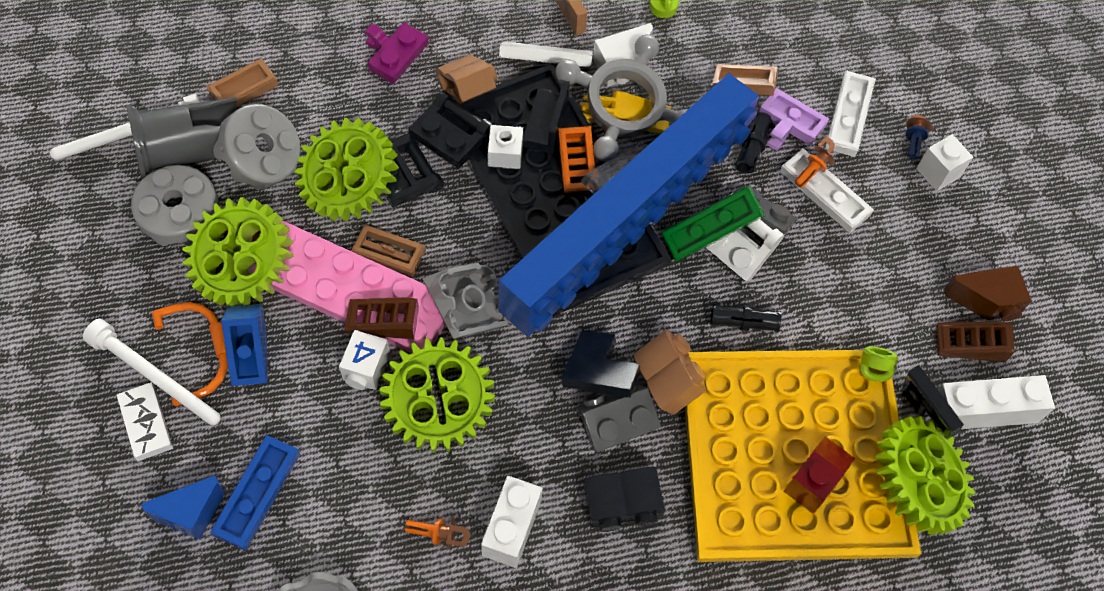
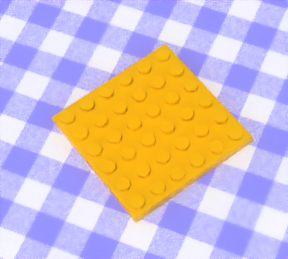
[685,350,921,562]

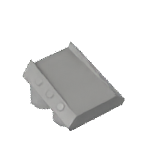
[422,262,509,339]

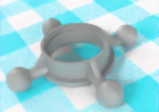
[555,34,688,162]

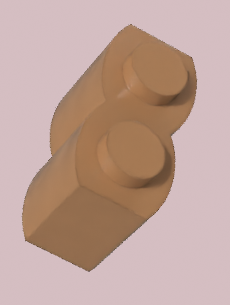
[435,54,497,104]
[634,330,706,415]

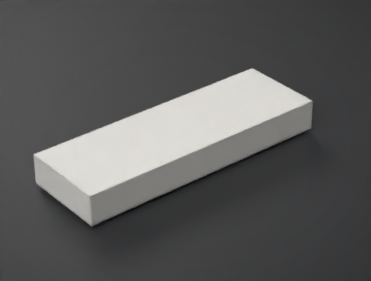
[499,41,593,67]
[825,71,875,157]
[780,149,874,233]

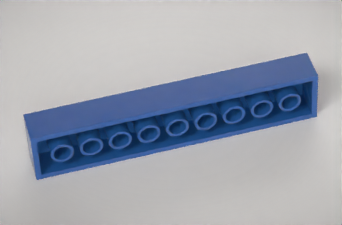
[498,73,759,337]

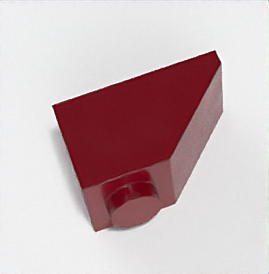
[784,436,855,514]

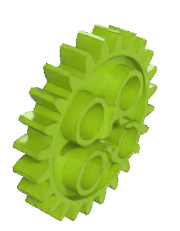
[294,118,399,222]
[182,197,294,306]
[379,337,495,453]
[875,416,975,535]

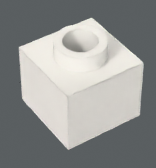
[488,125,523,169]

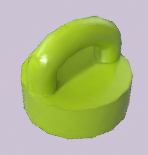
[649,0,679,18]
[860,346,899,382]

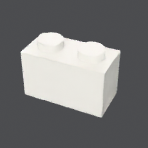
[481,475,543,568]

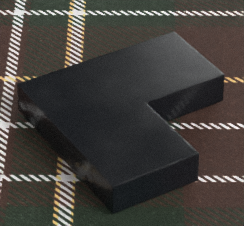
[562,330,640,398]
[901,365,964,439]

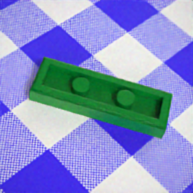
[661,186,765,262]

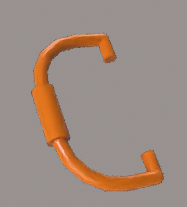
[152,302,228,406]

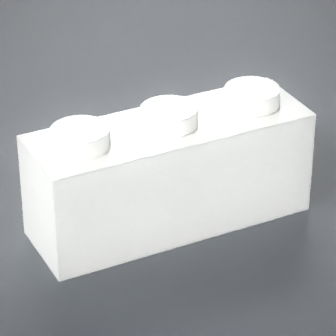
[936,375,1055,429]

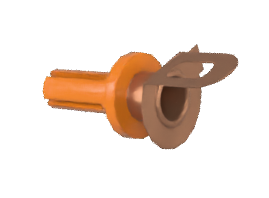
[794,137,835,188]
[405,516,470,549]

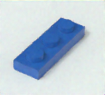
[210,435,301,551]

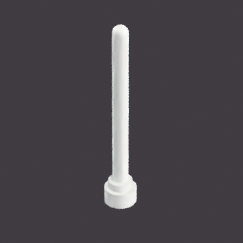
[50,93,200,160]
[83,319,221,425]

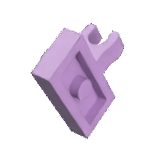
[759,88,829,151]

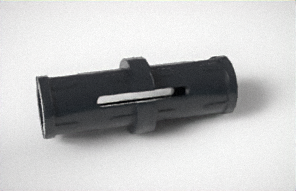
[735,112,773,174]
[710,304,782,332]

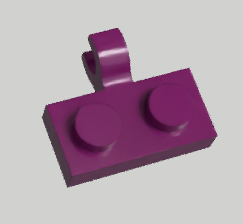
[365,22,429,84]

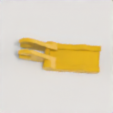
[580,90,671,134]

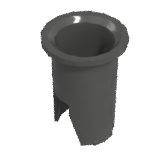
[126,97,237,179]

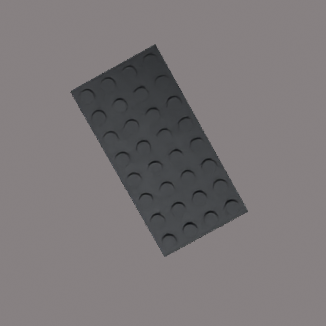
[442,63,671,316]

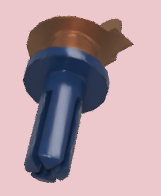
[906,115,934,160]

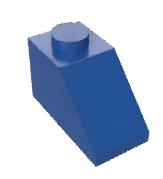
[221,303,268,386]

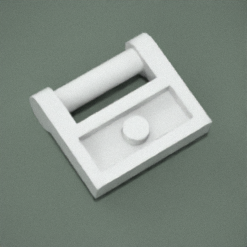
[706,193,784,282]

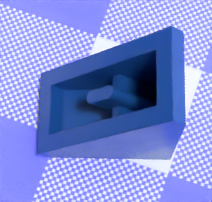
[142,475,225,540]

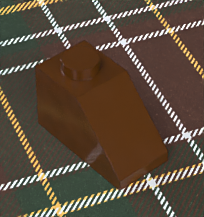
[944,266,1032,321]

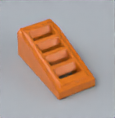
[558,126,597,193]

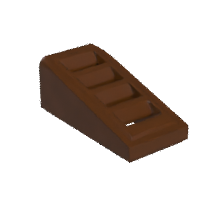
[344,297,419,340]
[936,321,1015,362]

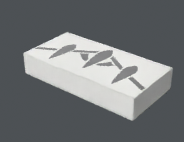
[116,382,173,461]

